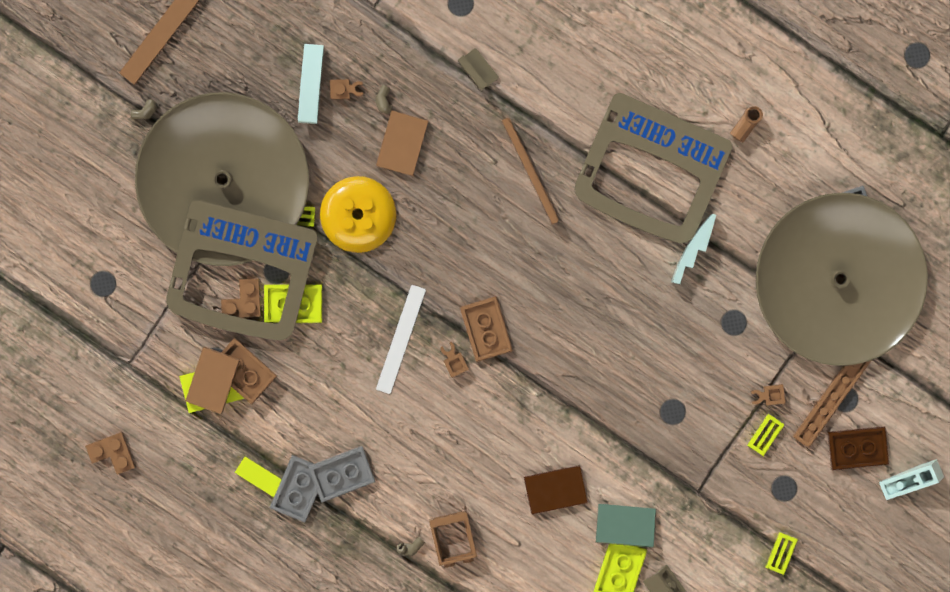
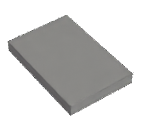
[308,446,375,502]
[269,455,318,523]

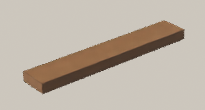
[119,0,200,85]
[502,118,559,225]
[792,360,872,448]

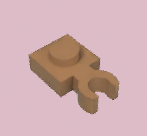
[330,79,363,100]
[440,342,469,378]
[750,384,785,406]

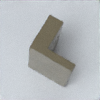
[458,48,499,92]
[643,565,687,592]

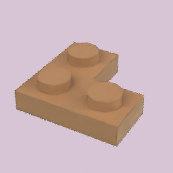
[221,278,261,318]
[85,432,136,475]

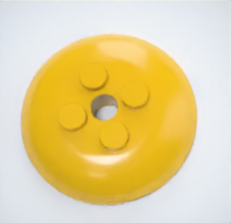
[320,176,396,253]

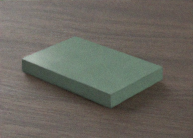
[595,504,656,548]

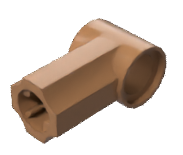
[729,106,763,143]

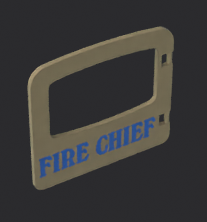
[574,93,732,243]
[166,200,317,340]

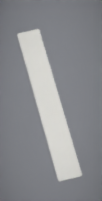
[376,285,426,394]

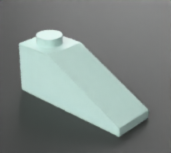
[879,459,944,500]

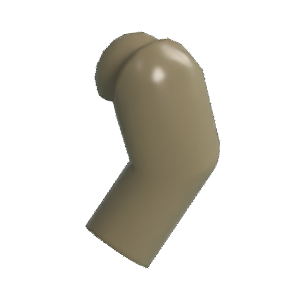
[375,85,392,114]
[131,100,157,119]
[396,536,425,556]

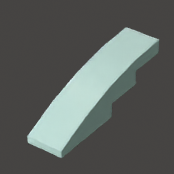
[298,44,324,124]
[671,214,716,284]

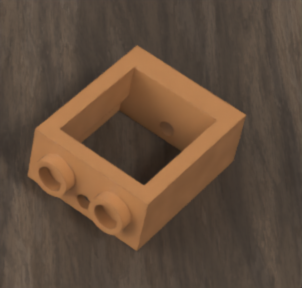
[429,510,477,568]

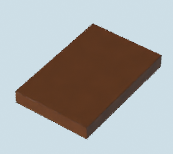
[827,426,889,470]
[524,465,588,515]

